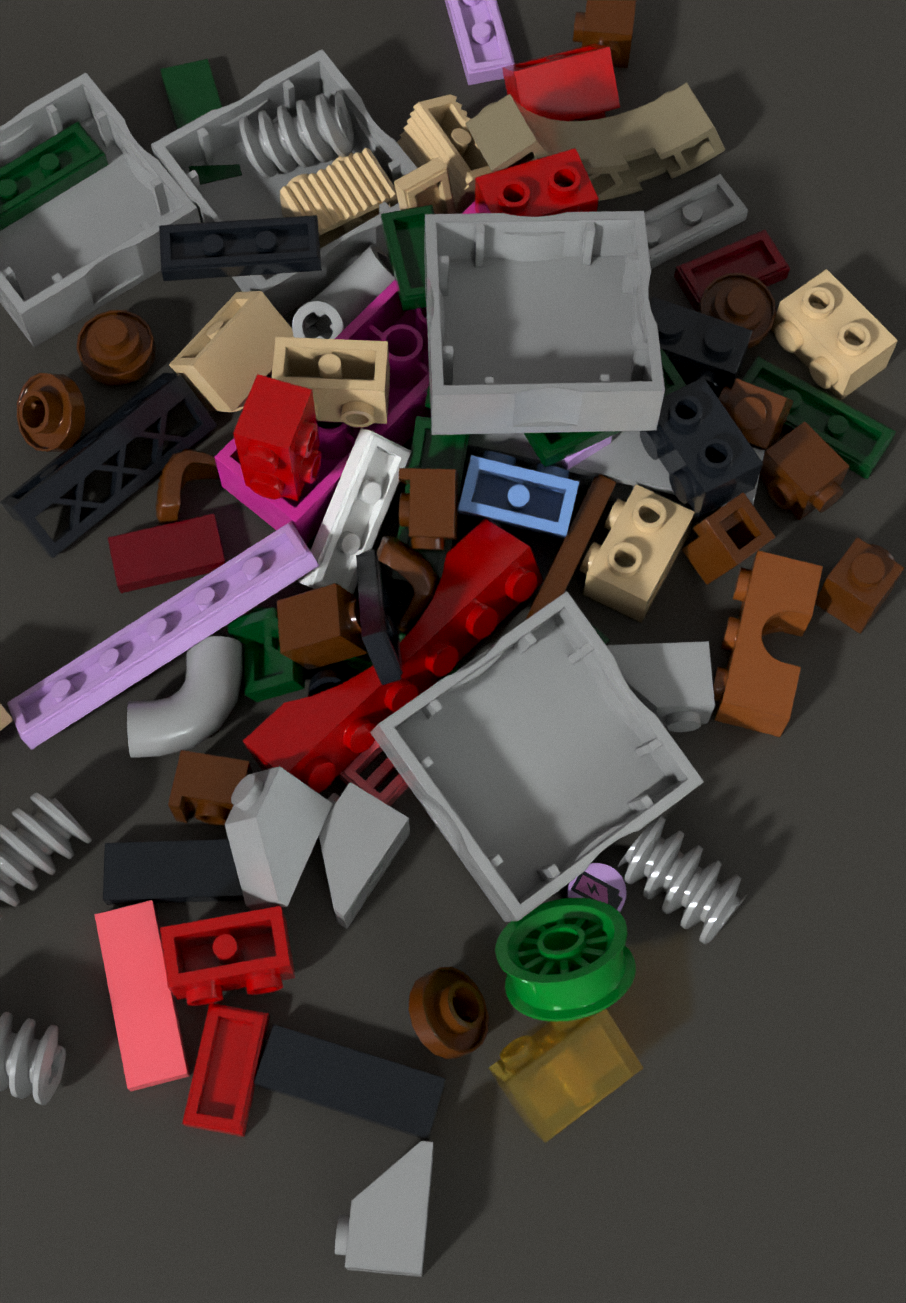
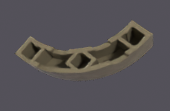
[465,83,725,201]

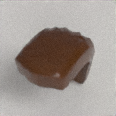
[155,448,220,523]
[376,536,439,632]

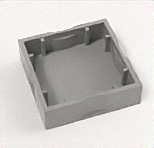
[151,49,417,316]
[0,73,201,348]
[424,211,665,435]
[370,591,704,922]

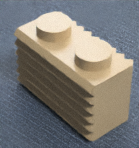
[397,94,492,214]
[280,148,398,248]

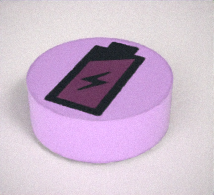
[567,863,627,912]

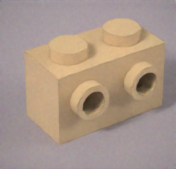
[771,269,898,401]
[169,291,294,412]
[272,337,390,427]
[580,484,695,623]

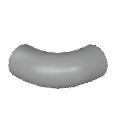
[292,245,395,339]
[127,636,243,758]

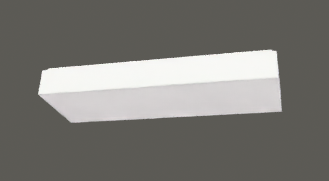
[298,428,412,594]

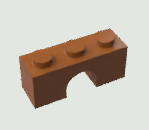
[713,550,823,737]

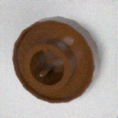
[697,273,776,349]
[76,310,156,385]
[16,373,85,452]
[408,967,489,1059]

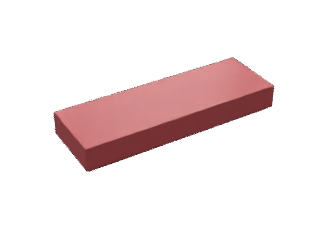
[94,900,190,1092]

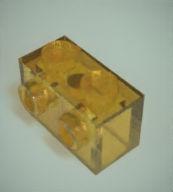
[489,1009,643,1143]

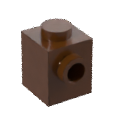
[573,0,636,68]
[718,378,794,449]
[759,421,849,520]
[815,537,905,634]
[277,583,368,670]

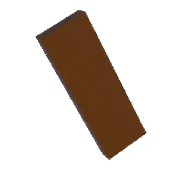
[525,474,617,620]

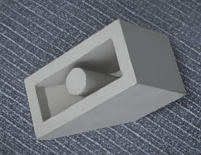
[606,641,715,732]
[224,766,332,911]
[319,782,410,929]
[335,1141,434,1277]

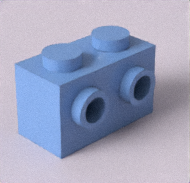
[458,451,579,539]

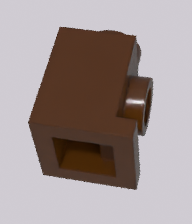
[399,468,459,550]
[681,492,775,585]
[168,750,253,825]

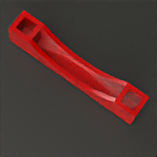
[243,519,544,793]

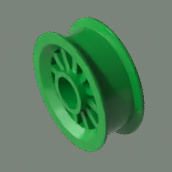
[495,898,636,1022]

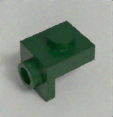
[228,607,305,702]

